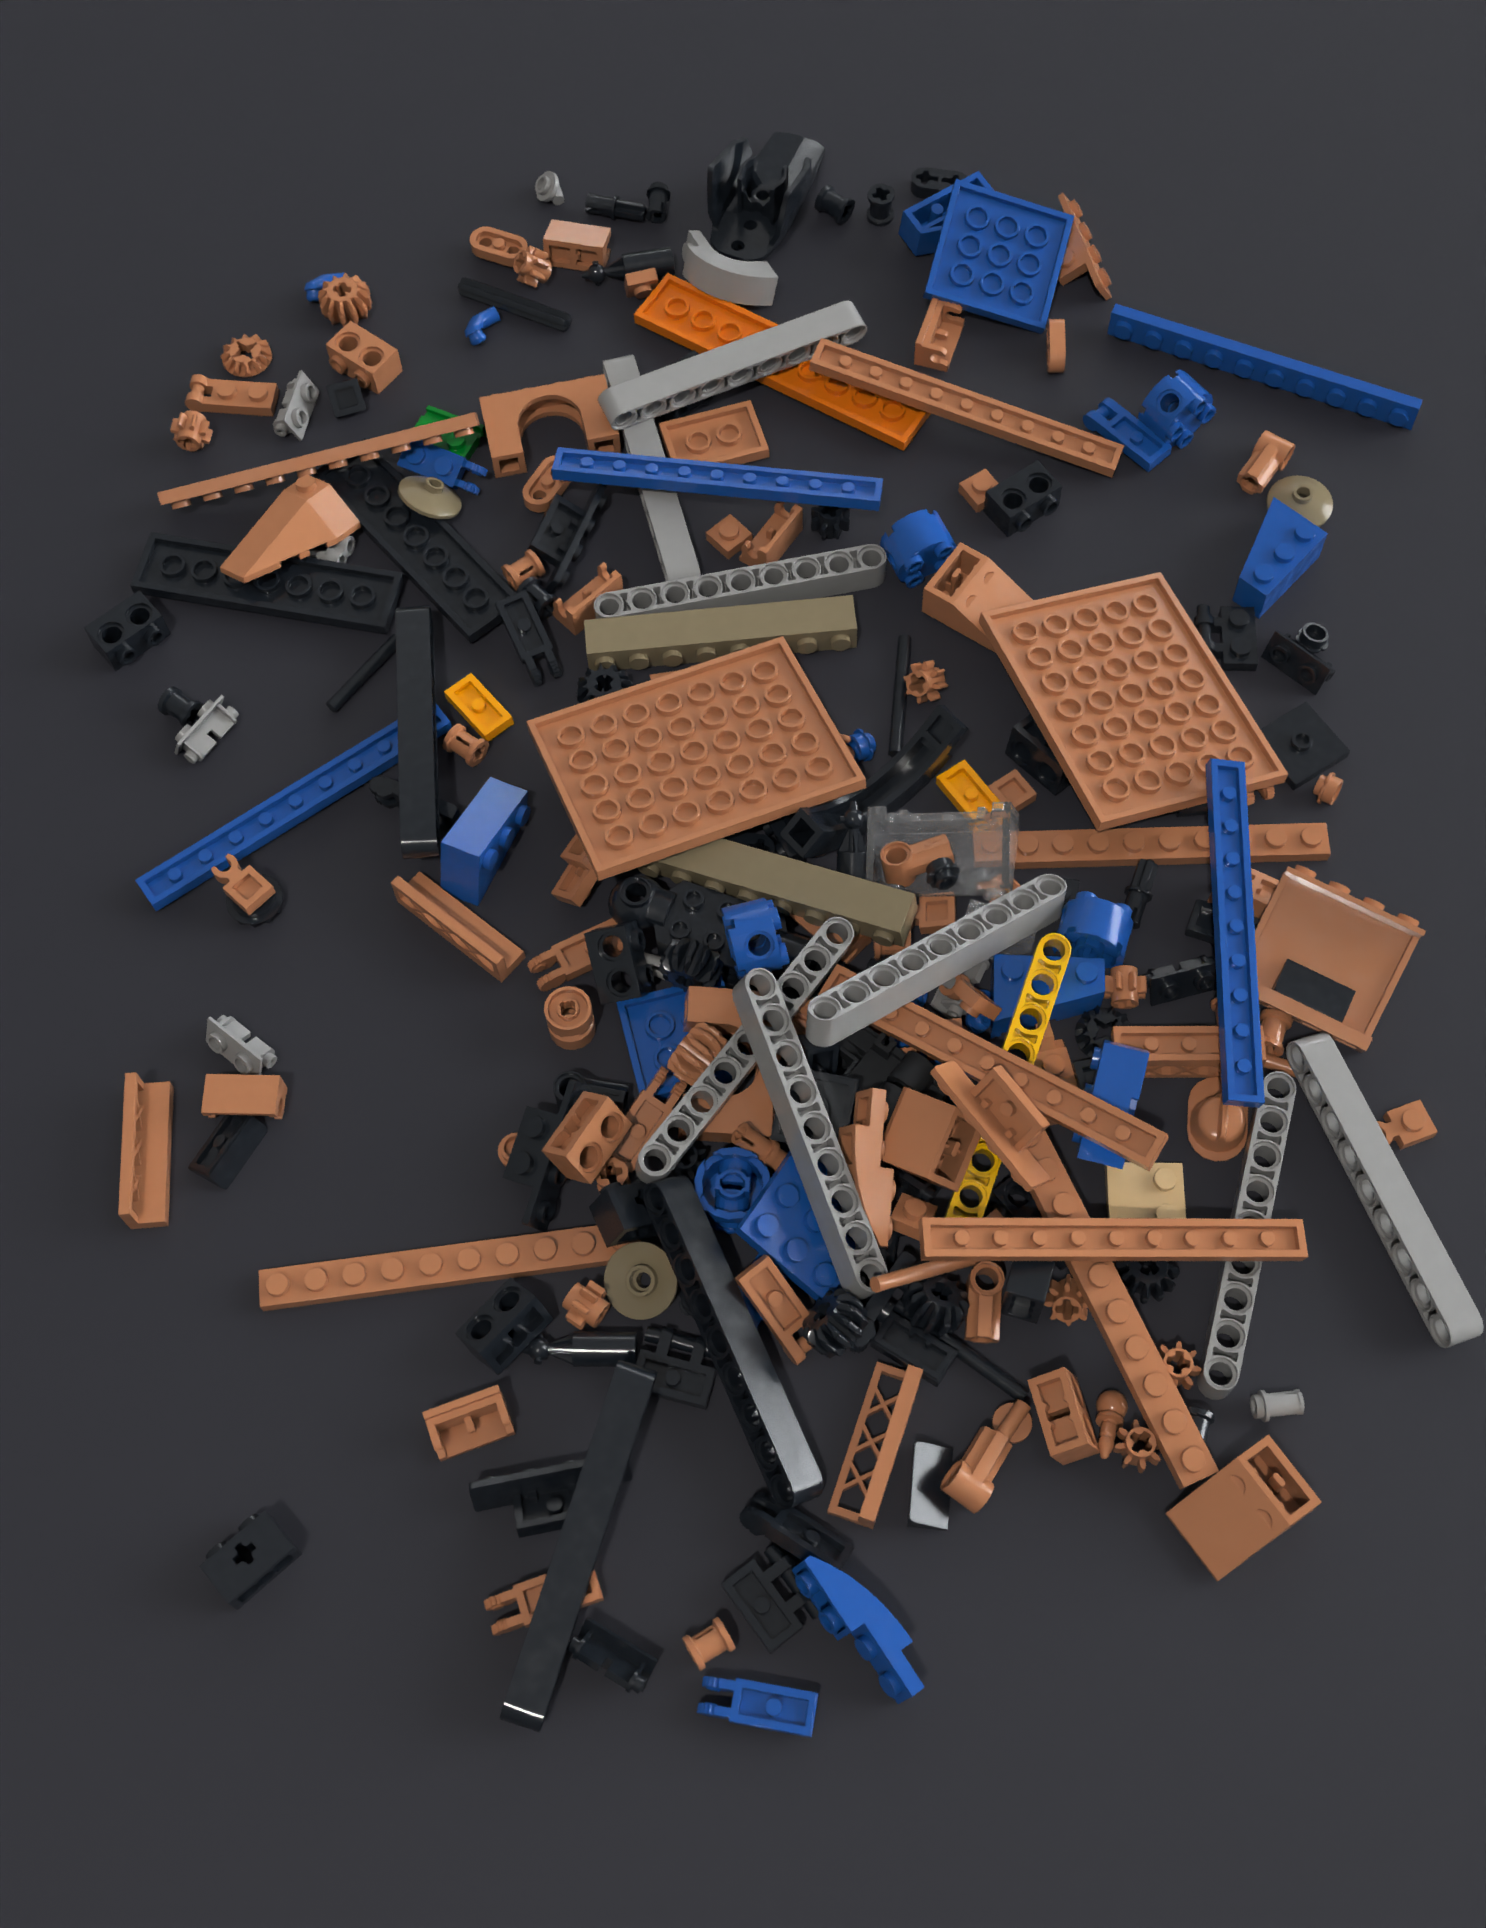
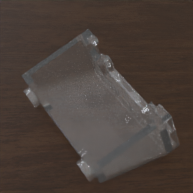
[866,802,1020,901]

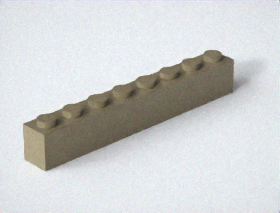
[584,595,857,671]
[638,838,918,947]

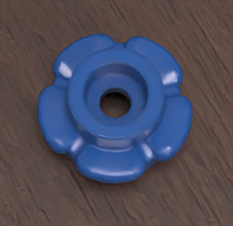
[846,729,876,762]

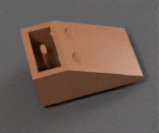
[922,542,1033,653]
[1166,1434,1322,1582]

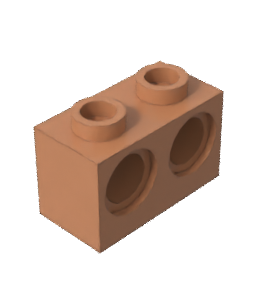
[325,320,403,394]
[541,1091,632,1184]
[1027,1367,1100,1465]

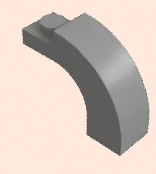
[682,230,778,306]

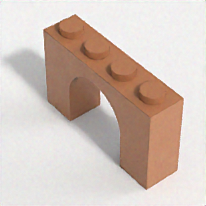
[479,374,621,478]
[678,986,781,1143]

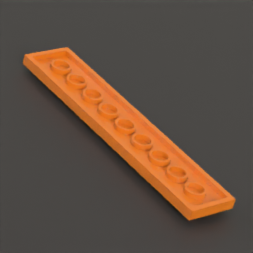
[634,273,931,451]

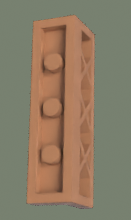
[391,871,526,983]
[1111,1026,1267,1078]
[118,1072,174,1229]
[827,1361,923,1529]

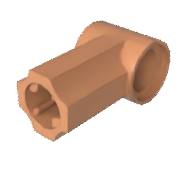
[1236,430,1295,495]
[880,834,955,889]
[964,1261,1005,1344]
[940,1426,1012,1514]

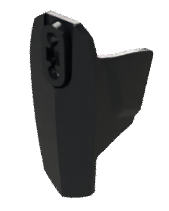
[707,132,825,261]

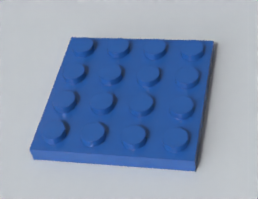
[923,179,1074,334]

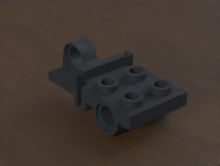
[838,1026,948,1132]

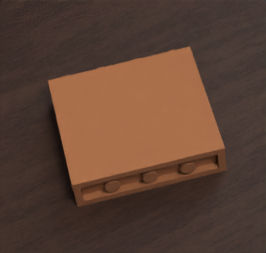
[1255,865,1426,1053]

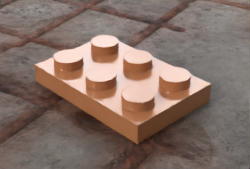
[659,400,769,465]

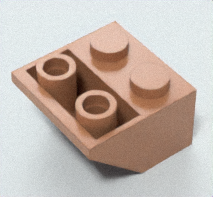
[881,1087,981,1192]

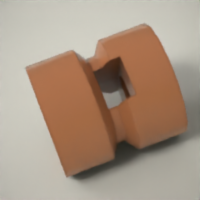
[544,986,596,1050]

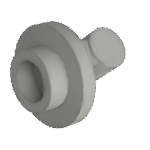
[535,171,564,205]

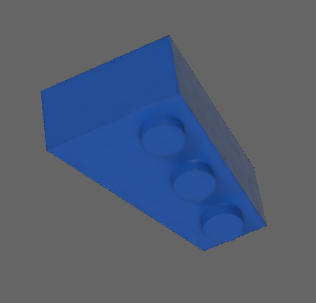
[898,171,993,256]
[1232,497,1328,619]
[441,777,531,906]
[990,954,1105,1039]
[1071,1040,1150,1169]

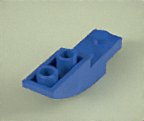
[792,1555,925,1704]

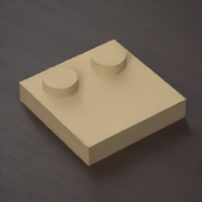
[1105,1162,1186,1218]

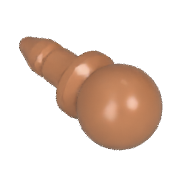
[1095,1390,1128,1459]

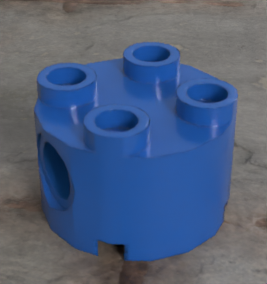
[1138,370,1216,449]
[880,509,957,588]
[1052,891,1134,973]
[721,898,790,980]
[694,1147,770,1234]

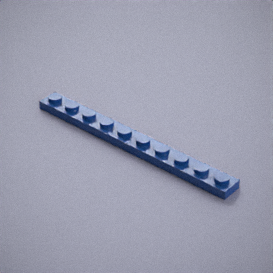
[1107,303,1423,430]
[551,447,883,511]
[135,704,452,911]
[1205,758,1265,1108]

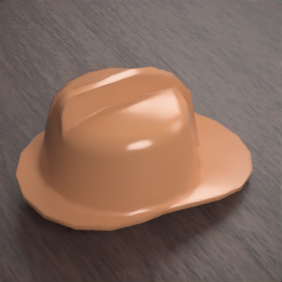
[1187,1077,1248,1162]

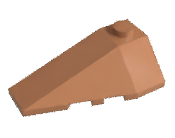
[220,474,361,583]

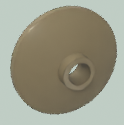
[1266,475,1333,527]
[398,476,462,519]
[604,1242,678,1320]

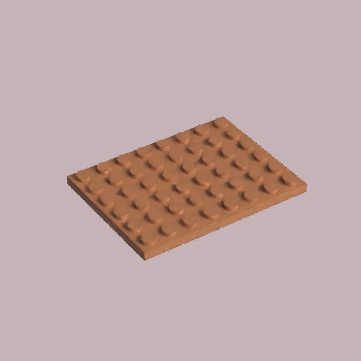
[978,572,1288,831]
[526,636,866,881]

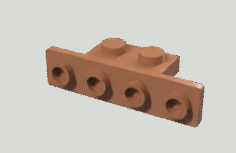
[1058,193,1112,301]
[930,1060,1050,1192]

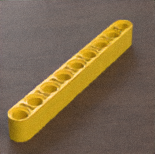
[944,933,1072,1218]

